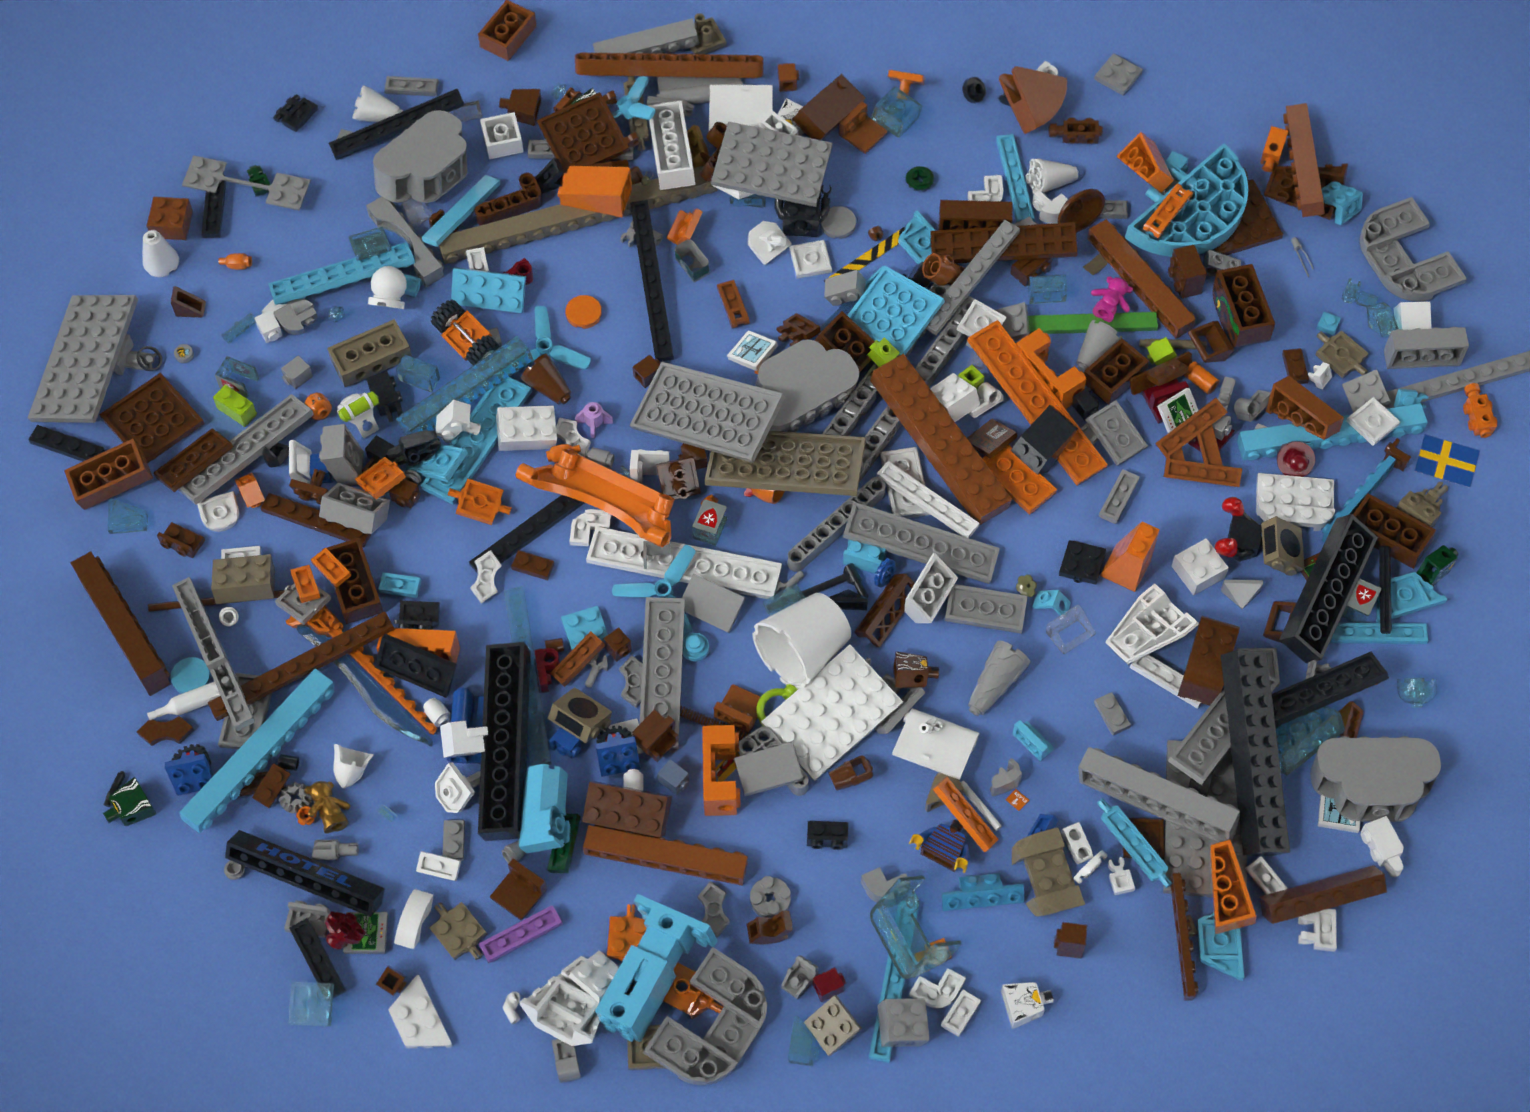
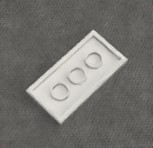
[880,447,931,518]

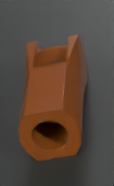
[554,87,581,112]

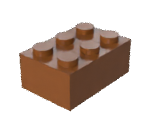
[478,0,537,61]

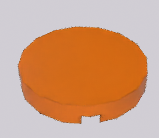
[565,295,602,329]

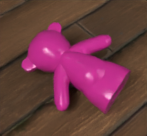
[1091,276,1133,322]

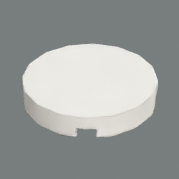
[1073,850,1108,884]

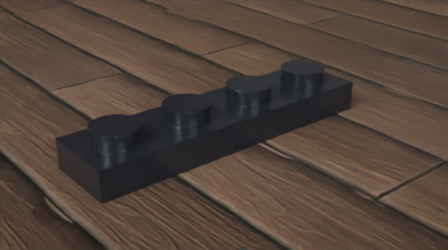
[201,175,226,238]
[28,425,105,462]
[289,918,346,1001]

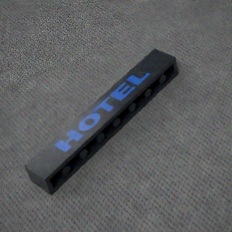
[225,830,385,917]

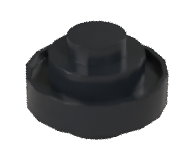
[962,77,986,103]

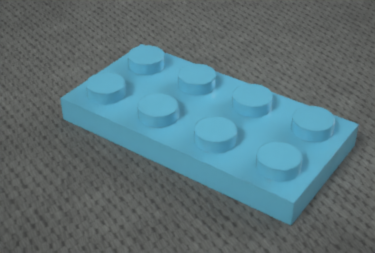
[451,267,526,313]

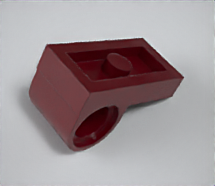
[534,648,560,693]

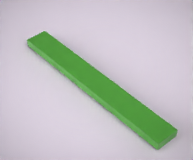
[1028,312,1158,334]

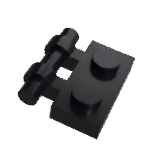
[273,94,318,132]

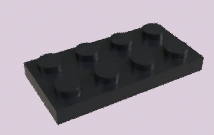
[375,634,457,698]

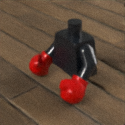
[1214,497,1263,562]

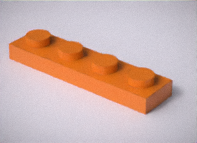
[933,777,999,852]

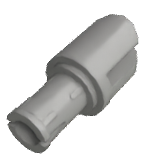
[312,839,359,860]

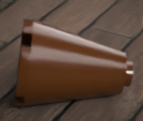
[521,354,571,404]

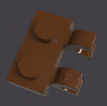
[776,313,821,347]

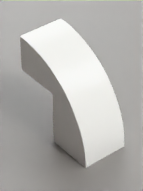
[394,889,433,949]

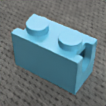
[843,540,886,574]

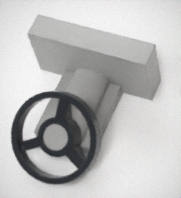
[114,334,162,375]

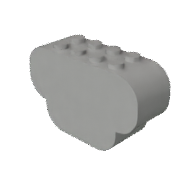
[373,110,467,203]
[755,340,859,432]
[1310,736,1441,822]

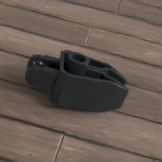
[387,430,441,467]

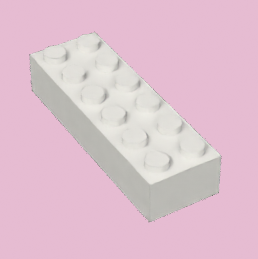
[648,101,695,190]

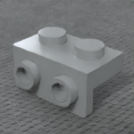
[284,901,330,938]

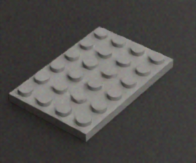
[711,121,832,207]

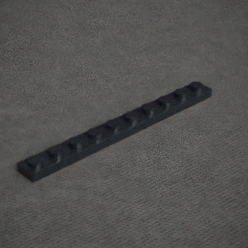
[630,200,674,362]

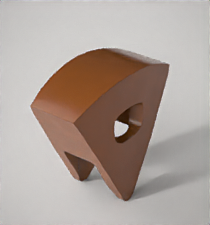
[999,66,1067,134]

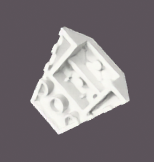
[520,956,600,1046]

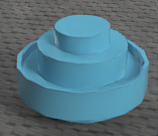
[683,633,709,662]

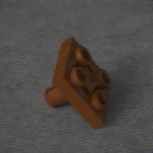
[289,469,328,505]

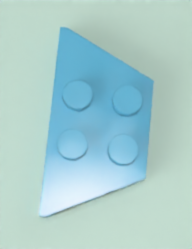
[898,210,935,264]
[1376,572,1447,623]
[1197,912,1244,981]

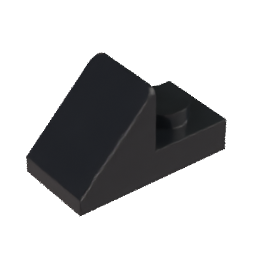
[535,158,564,194]

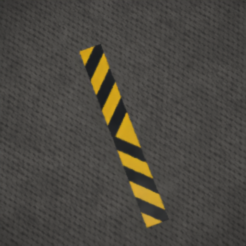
[824,227,905,282]

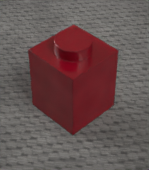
[812,968,846,1003]

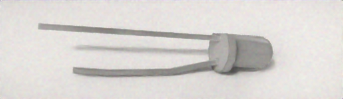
[1291,237,1314,277]

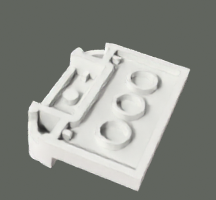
[1256,473,1335,531]

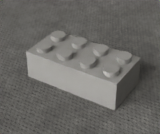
[1383,327,1469,369]

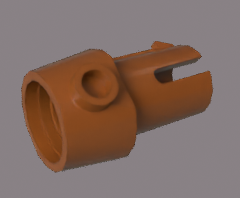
[922,253,965,286]

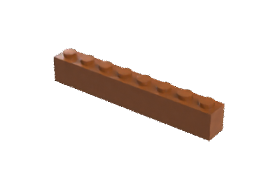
[1283,103,1324,217]
[1087,219,1196,339]
[583,825,748,886]

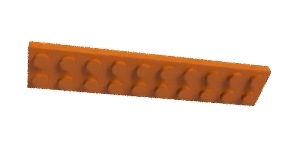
[967,320,1108,486]

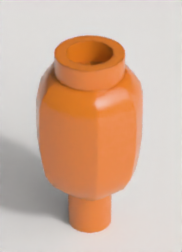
[218,253,252,270]
[546,444,581,463]

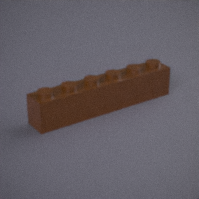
[1260,865,1387,924]

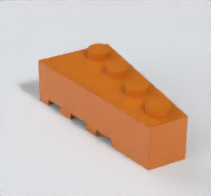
[1210,840,1256,934]

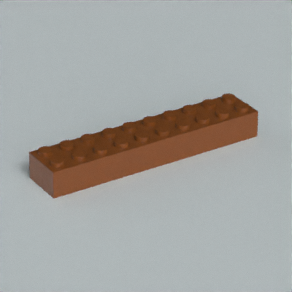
[870,354,1012,525]

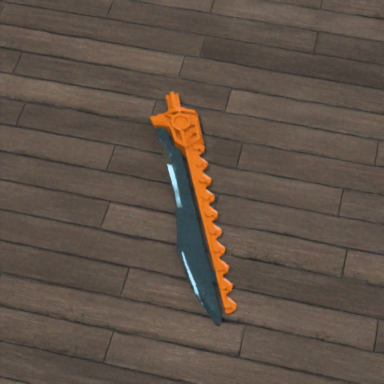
[285,605,438,746]

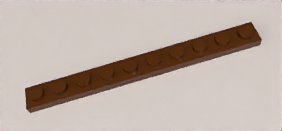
[208,611,395,721]

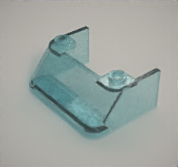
[870,875,962,979]

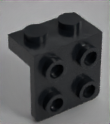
[394,600,440,629]

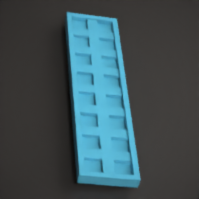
[268,242,415,305]

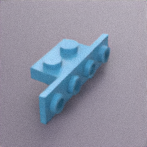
[942,873,1024,911]

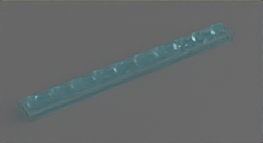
[504,586,552,766]

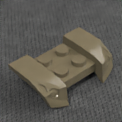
[1012,827,1085,916]

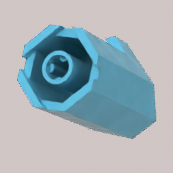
[519,764,570,853]

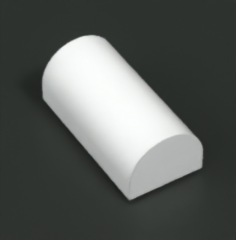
[1245,856,1288,895]

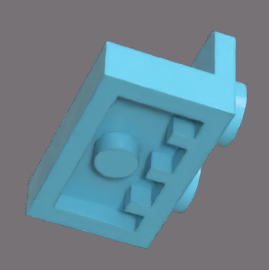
[1013,720,1054,761]

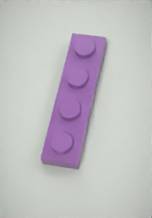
[479,905,563,963]

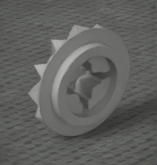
[279,782,312,813]

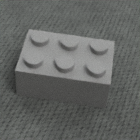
[319,424,364,486]
[319,483,390,534]

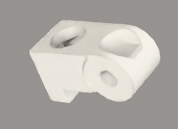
[1060,822,1093,865]

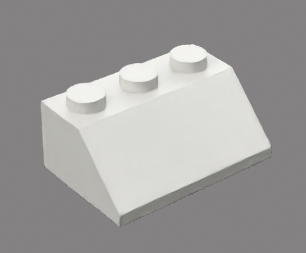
[904,553,958,623]

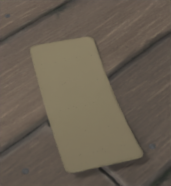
[1083,253,1108,275]

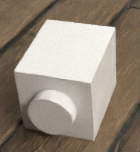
[254,310,283,344]

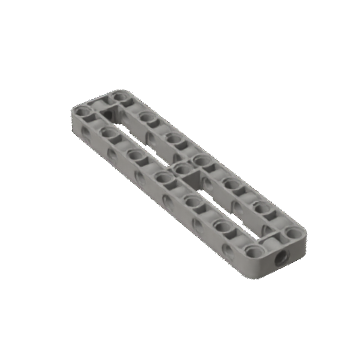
[822,284,974,482]

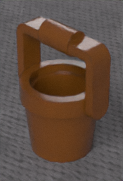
[829,755,873,791]

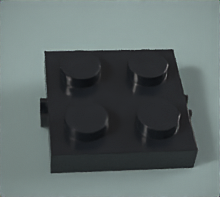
[1059,540,1106,585]

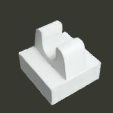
[1308,362,1332,389]

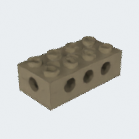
[327,319,412,387]

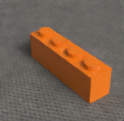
[1116,132,1174,193]

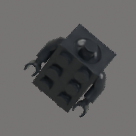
[775,185,832,237]

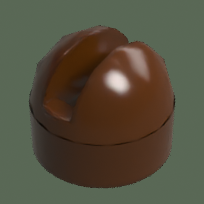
[868,226,883,241]

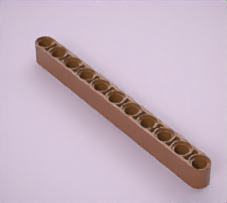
[575,52,764,78]

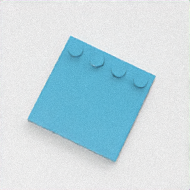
[847,266,945,356]

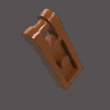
[717,280,750,329]

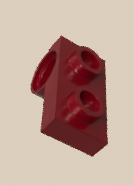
[503,258,533,285]

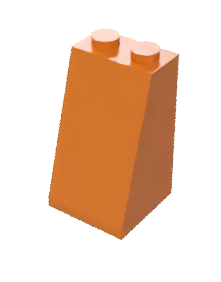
[557,166,632,217]
[1100,521,1160,592]

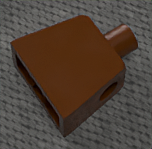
[499,89,542,126]

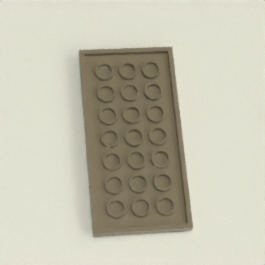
[705,431,866,496]

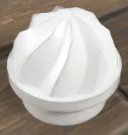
[219,607,239,626]

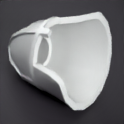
[333,744,374,788]

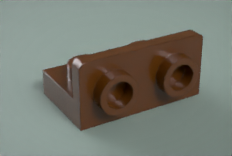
[157,522,205,558]

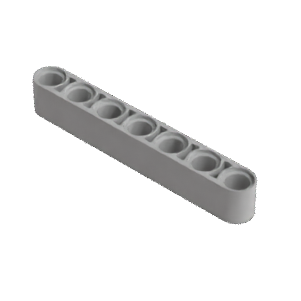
[788,477,886,572]

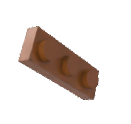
[550,631,605,687]

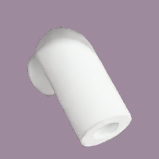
[919,718,943,733]

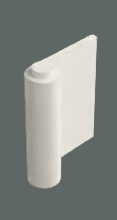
[709,85,773,131]
[892,708,979,780]

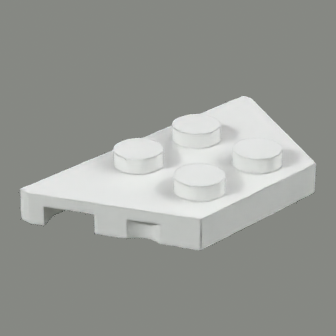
[388,975,452,1048]

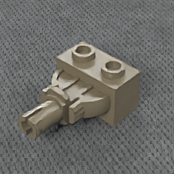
[1397,482,1448,528]

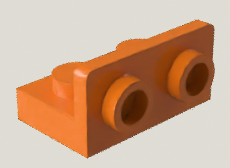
[667,208,703,245]

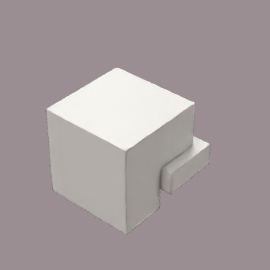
[1392,302,1432,331]
[440,721,488,758]

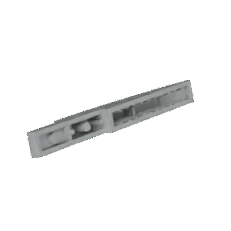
[172,577,255,731]

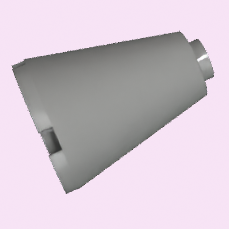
[1076,320,1123,372]

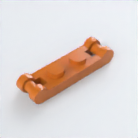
[1143,183,1193,238]

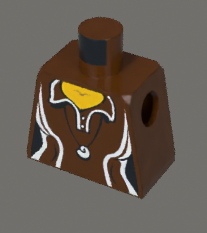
[893,652,939,688]

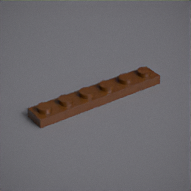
[261,493,371,547]
[1169,873,1198,1001]

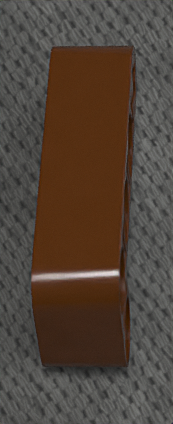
[700,122,727,182]
[475,173,542,226]

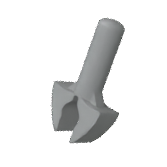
[775,571,804,600]
[585,653,608,688]

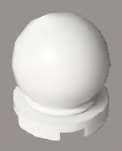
[368,266,407,309]

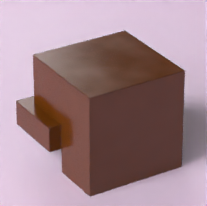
[632,709,679,762]

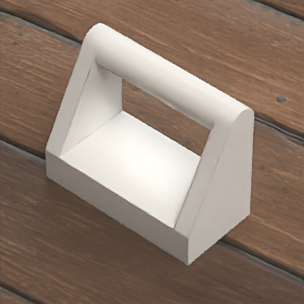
[289,440,312,484]

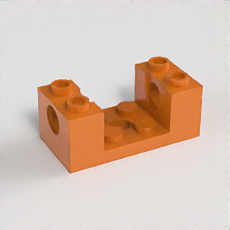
[1016,328,1086,409]
[702,725,741,816]

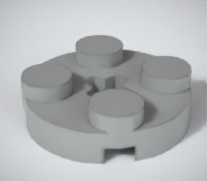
[750,876,791,918]

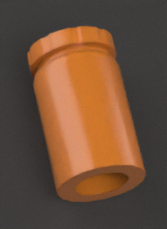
[1184,361,1220,395]

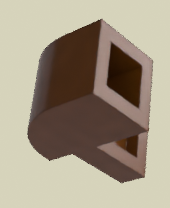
[747,910,793,944]

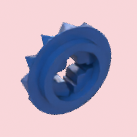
[874,558,896,588]

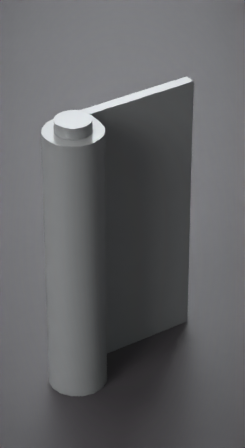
[656,77,743,104]

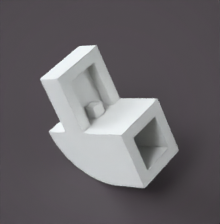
[1032,190,1068,224]

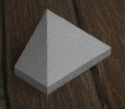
[1221,580,1263,609]

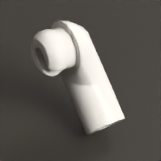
[503,991,521,1024]

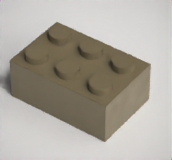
[211,554,275,604]

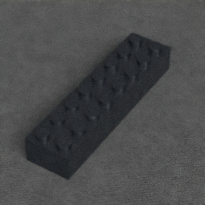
[1279,514,1378,663]

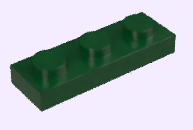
[547,813,581,873]

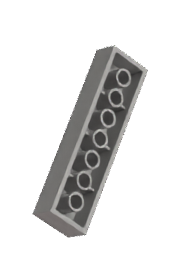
[1078,747,1240,843]

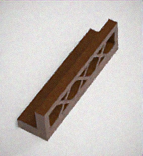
[854,574,915,648]

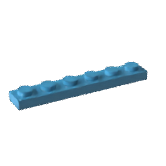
[1322,455,1396,543]

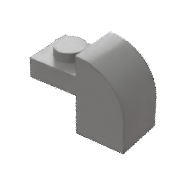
[274,303,318,335]
[861,867,909,904]

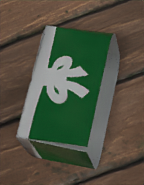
[675,239,709,283]

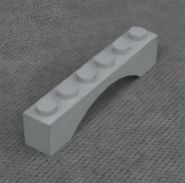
[366,197,444,287]

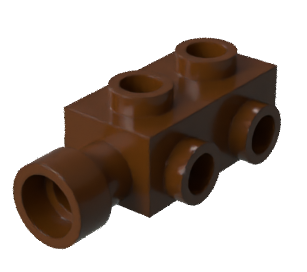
[1049,118,1103,144]

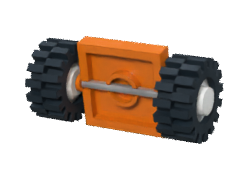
[431,300,501,370]

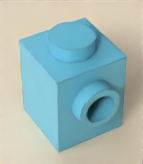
[1165,151,1189,173]

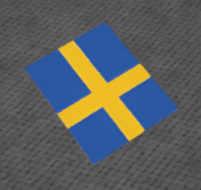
[1415,434,1480,487]

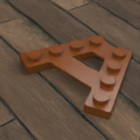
[1155,398,1242,487]

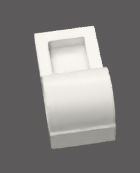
[968,382,1004,418]

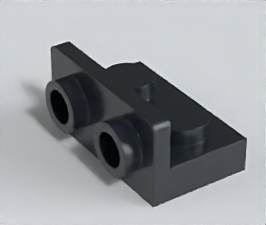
[807,821,848,850]

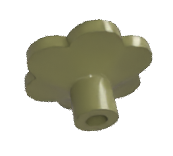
[1016,574,1037,597]

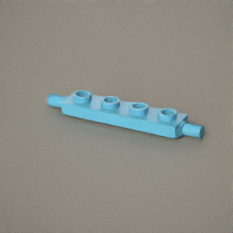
[1097,798,1173,888]

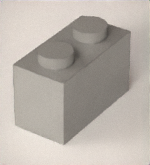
[824,270,866,306]

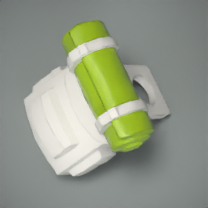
[337,391,379,438]

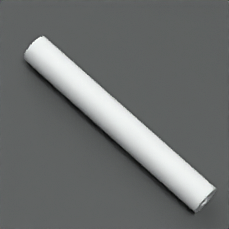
[961,780,1002,831]

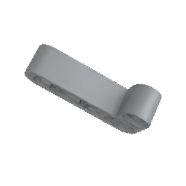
[739,727,808,796]

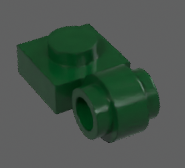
[247,165,270,197]

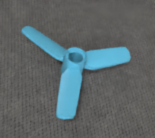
[612,76,656,120]
[502,306,591,376]
[612,545,696,637]

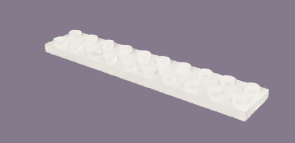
[586,526,782,600]

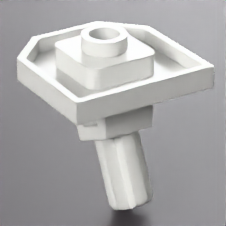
[748,221,792,265]
[435,762,480,813]

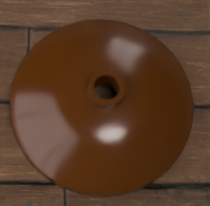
[1058,189,1105,233]

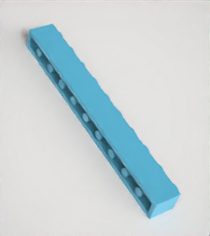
[1237,404,1428,461]
[179,669,334,834]

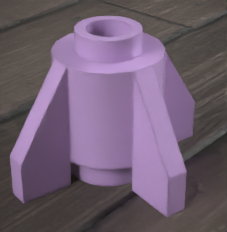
[575,402,613,438]

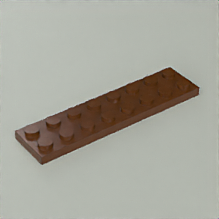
[930,222,1078,263]

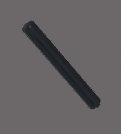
[1379,546,1392,634]

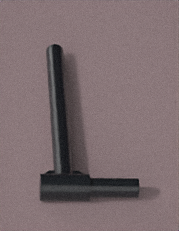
[765,563,869,613]

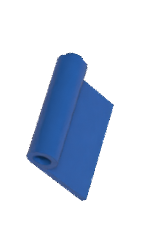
[447,688,484,764]

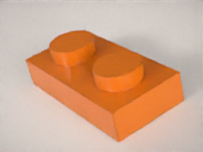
[311,548,351,588]
[290,565,320,603]

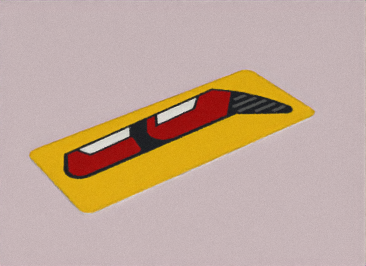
[716,752,740,781]

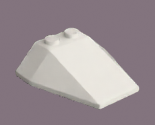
[1105,583,1199,664]

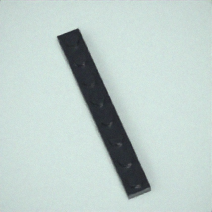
[329,88,465,160]
[469,495,585,574]

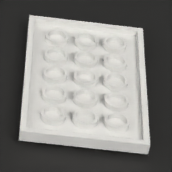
[761,645,903,782]

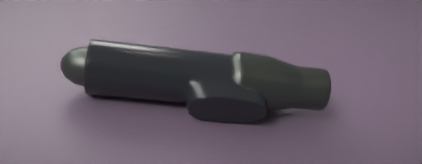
[103,771,125,807]

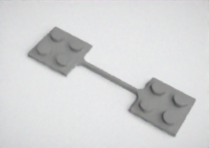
[182,155,311,211]

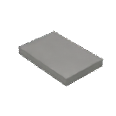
[1086,400,1148,466]
[682,573,746,633]
[734,742,803,796]

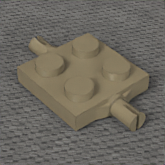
[1315,330,1369,378]
[429,902,487,960]

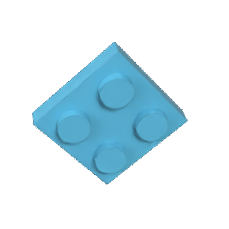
[561,606,608,650]

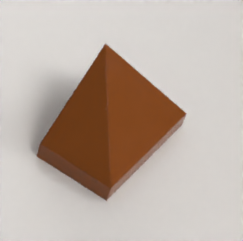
[1329,701,1364,738]

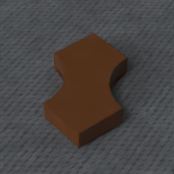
[137,716,194,746]

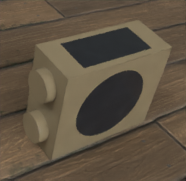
[1261,516,1305,576]
[548,687,612,743]

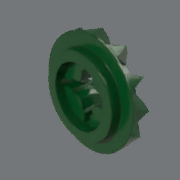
[906,166,934,192]

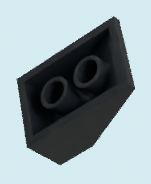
[1010,405,1078,475]

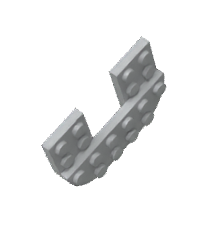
[1359,197,1467,302]
[643,947,767,1085]

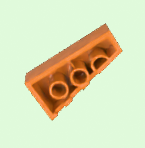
[376,628,460,663]

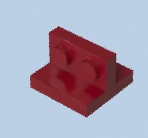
[1142,379,1189,424]

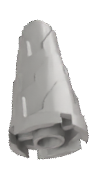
[968,641,1030,716]

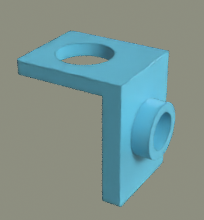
[1032,590,1071,618]

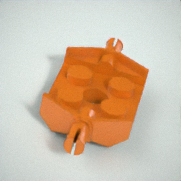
[663,962,724,1019]

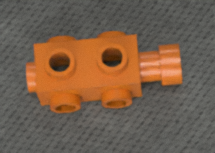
[1463,383,1498,438]

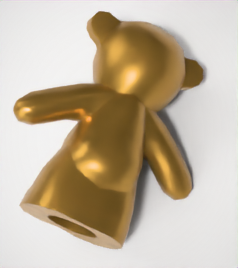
[304,781,351,834]

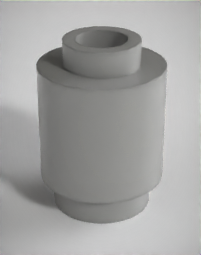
[586,447,614,469]

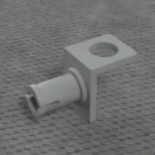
[643,541,670,569]

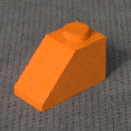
[235,472,265,508]

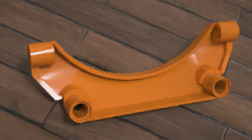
[516,449,675,548]

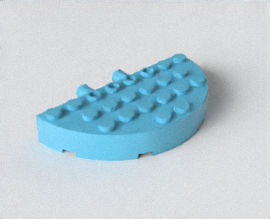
[1125,143,1248,257]

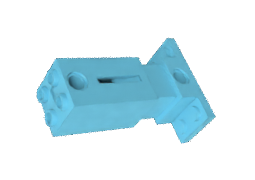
[595,894,718,1042]

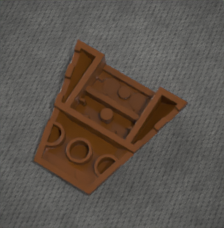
[1264,163,1348,220]

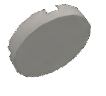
[821,206,856,239]

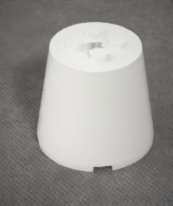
[752,593,851,689]

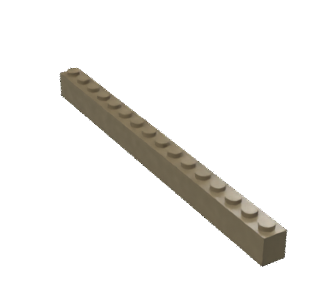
[438,166,718,264]

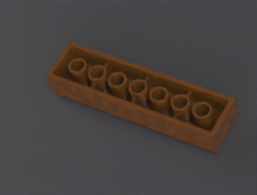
[70,551,171,696]

